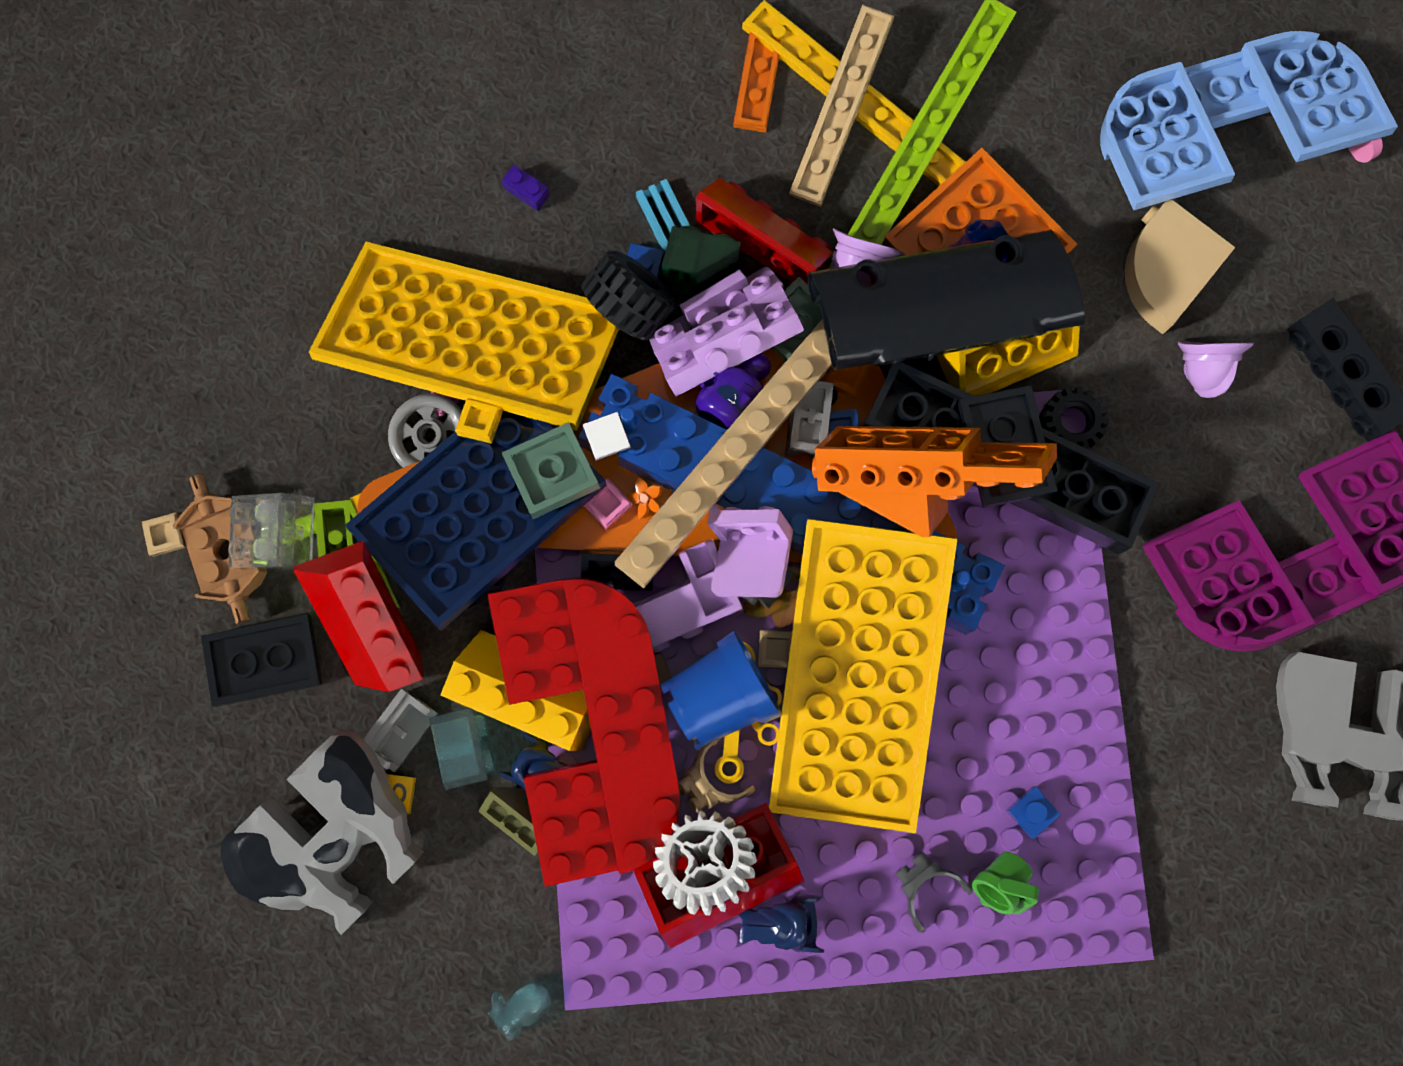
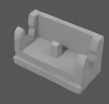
[785,381,834,459]
[363,689,439,772]

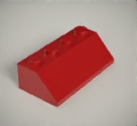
[696,178,834,284]
[293,540,423,692]
[633,802,805,949]

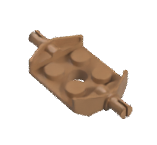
[173,474,267,625]

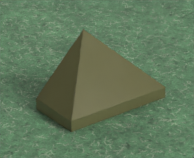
[478,787,538,856]

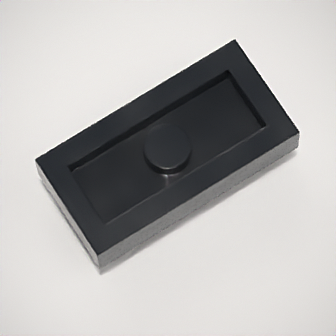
[581,549,653,591]

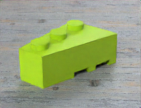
[314,500,400,608]

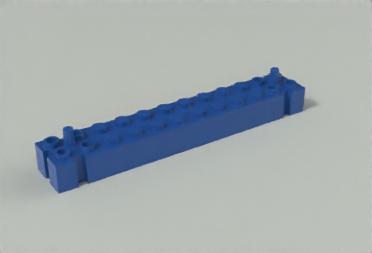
[579,374,1005,635]

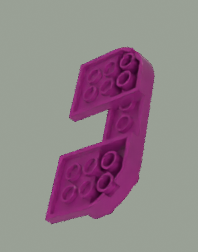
[1143,430,1403,652]

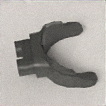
[895,851,973,933]

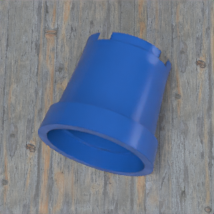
[661,630,782,750]

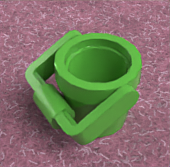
[972,851,1039,915]

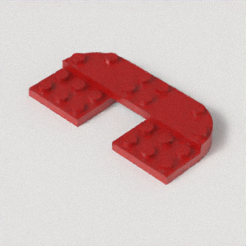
[488,577,680,887]

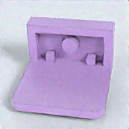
[707,506,793,597]

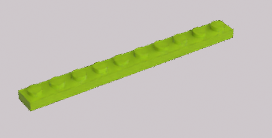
[828,0,1017,269]

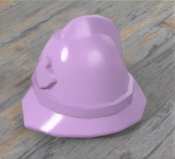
[831,228,905,287]
[1178,340,1253,398]

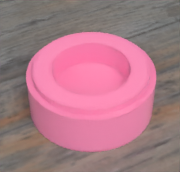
[1348,138,1383,163]

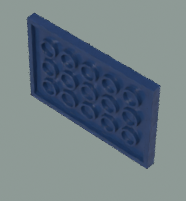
[344,411,607,631]

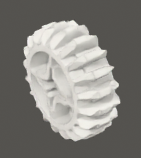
[653,811,757,916]

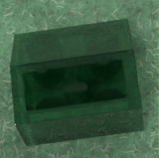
[662,226,741,297]

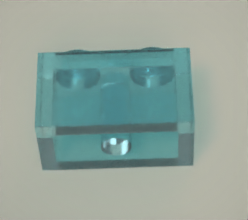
[429,708,496,790]

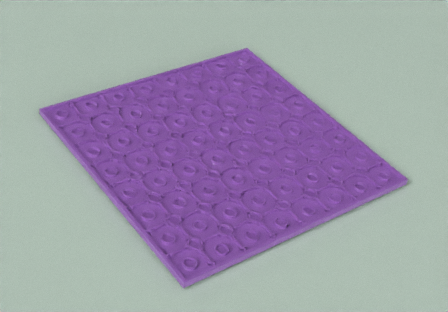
[535,389,1154,1010]

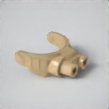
[678,738,755,813]

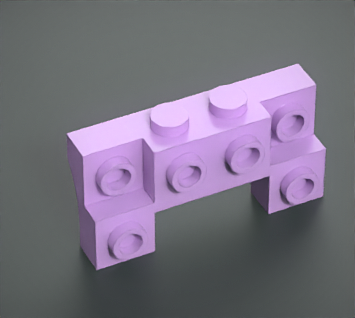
[649,273,804,397]
[606,539,742,653]

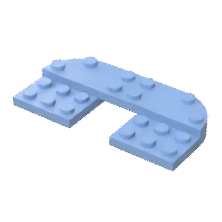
[1100,31,1398,210]

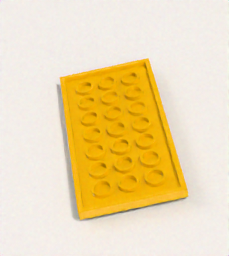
[309,242,619,431]
[769,519,957,833]

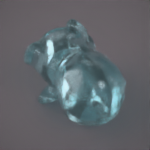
[488,981,551,1041]

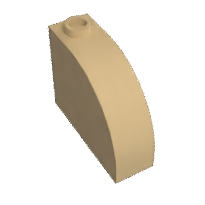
[1125,199,1235,334]

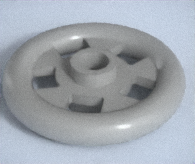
[388,394,462,468]

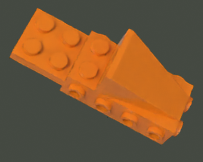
[812,426,1057,537]

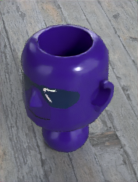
[695,353,771,430]

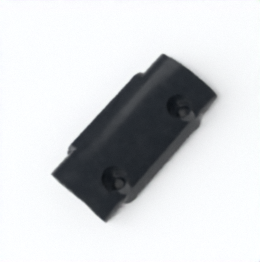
[808,230,1085,370]

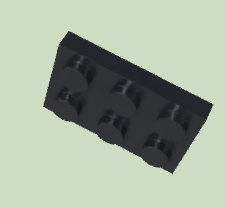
[957,385,1057,508]
[201,614,323,707]

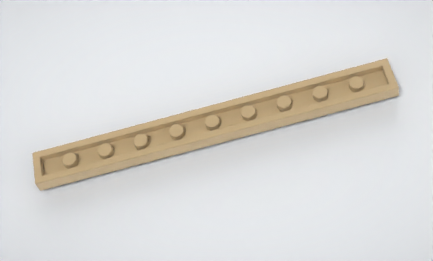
[615,319,832,588]

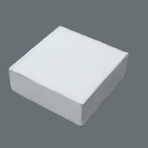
[583,412,631,461]

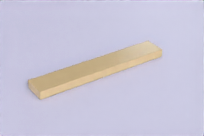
[789,5,894,207]

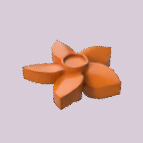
[626,476,663,519]

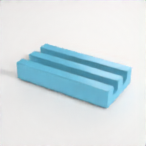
[636,179,695,255]

